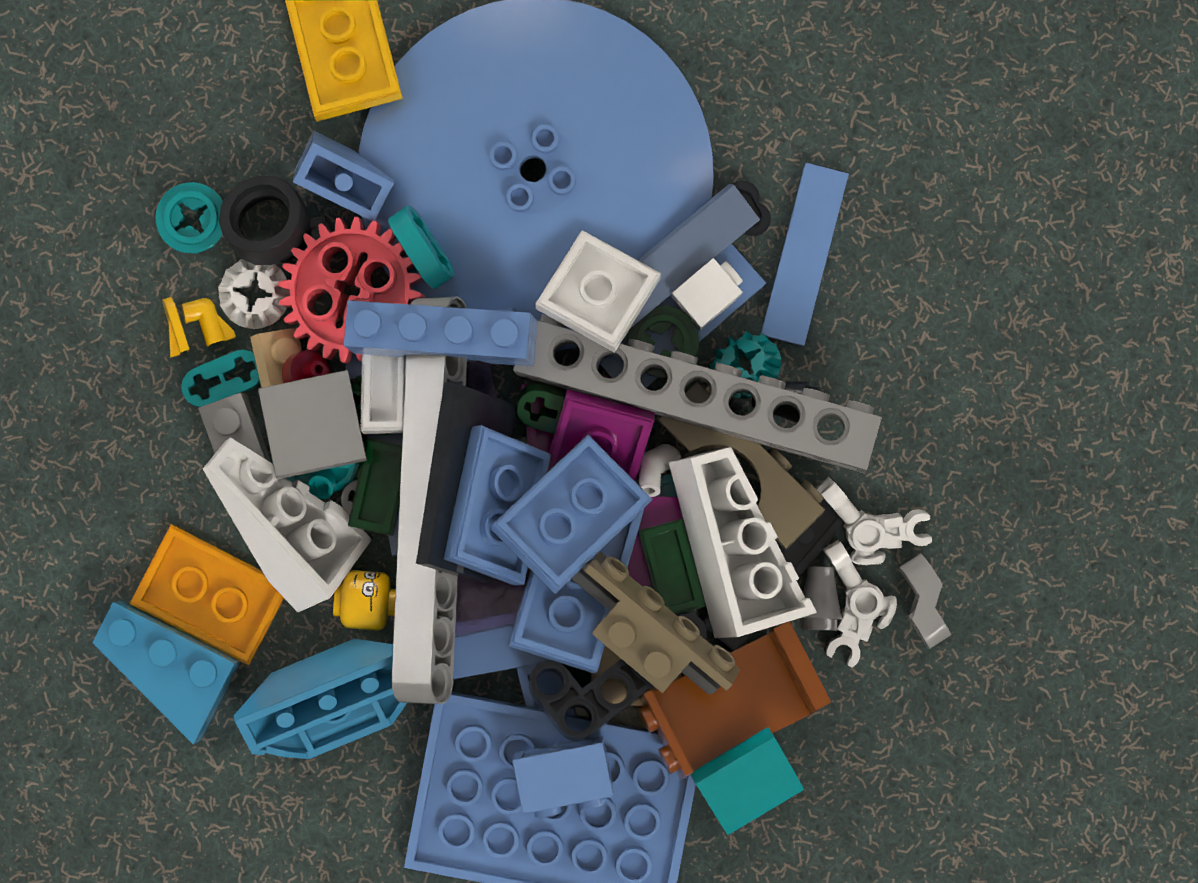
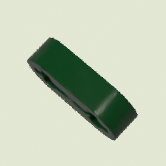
[517,382,567,434]

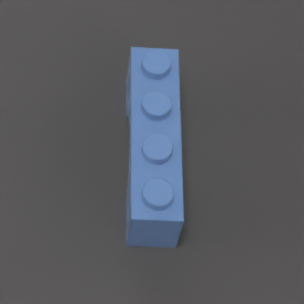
[344,300,538,366]

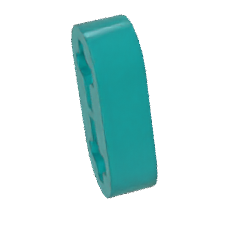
[388,205,455,289]
[181,349,260,407]

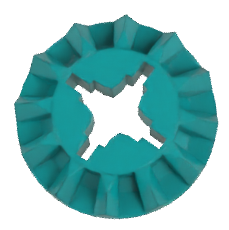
[155,182,223,254]
[710,331,782,399]

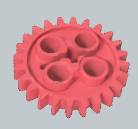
[278,217,425,364]

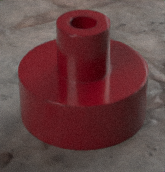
[282,350,330,383]

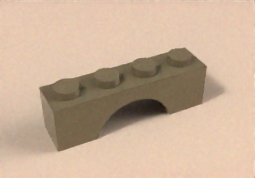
[659,382,825,550]

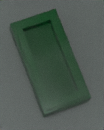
[348,438,402,536]
[637,519,705,614]

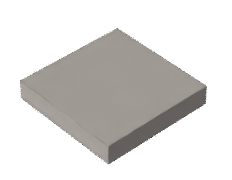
[258,370,367,479]

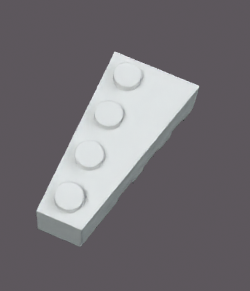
[669,447,817,638]

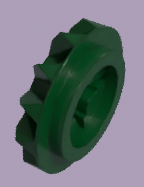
[627,306,699,378]

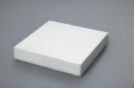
[536,230,661,353]

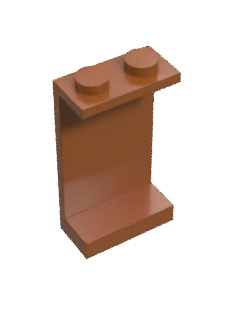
[638,621,831,780]

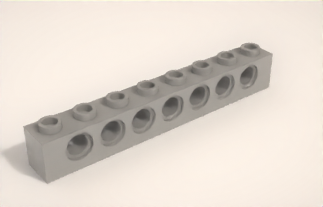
[513,314,882,474]

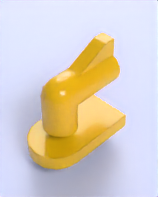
[162,297,236,358]

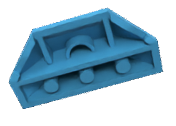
[234,638,407,759]

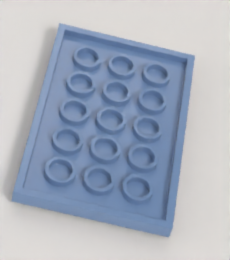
[404,692,696,883]

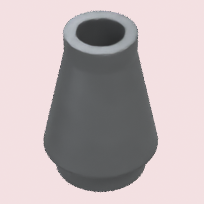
[801,566,842,631]

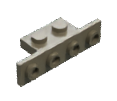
[584,551,740,693]

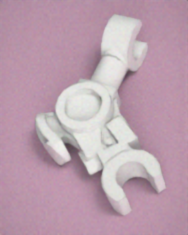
[816,477,932,565]
[823,540,897,668]

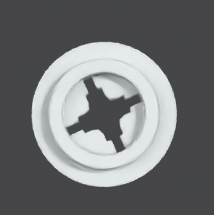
[218,259,290,329]

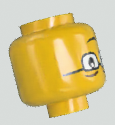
[333,570,396,631]

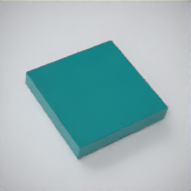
[691,727,805,835]

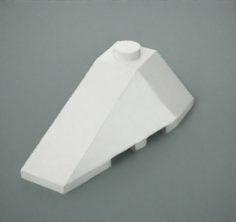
[203,438,372,612]

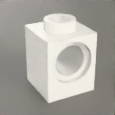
[671,258,743,330]

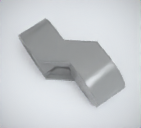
[899,553,951,649]

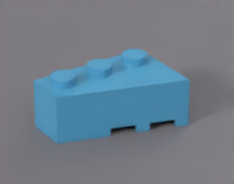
[92,601,241,745]

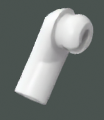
[638,444,681,497]

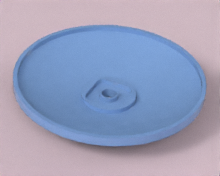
[358,0,714,352]

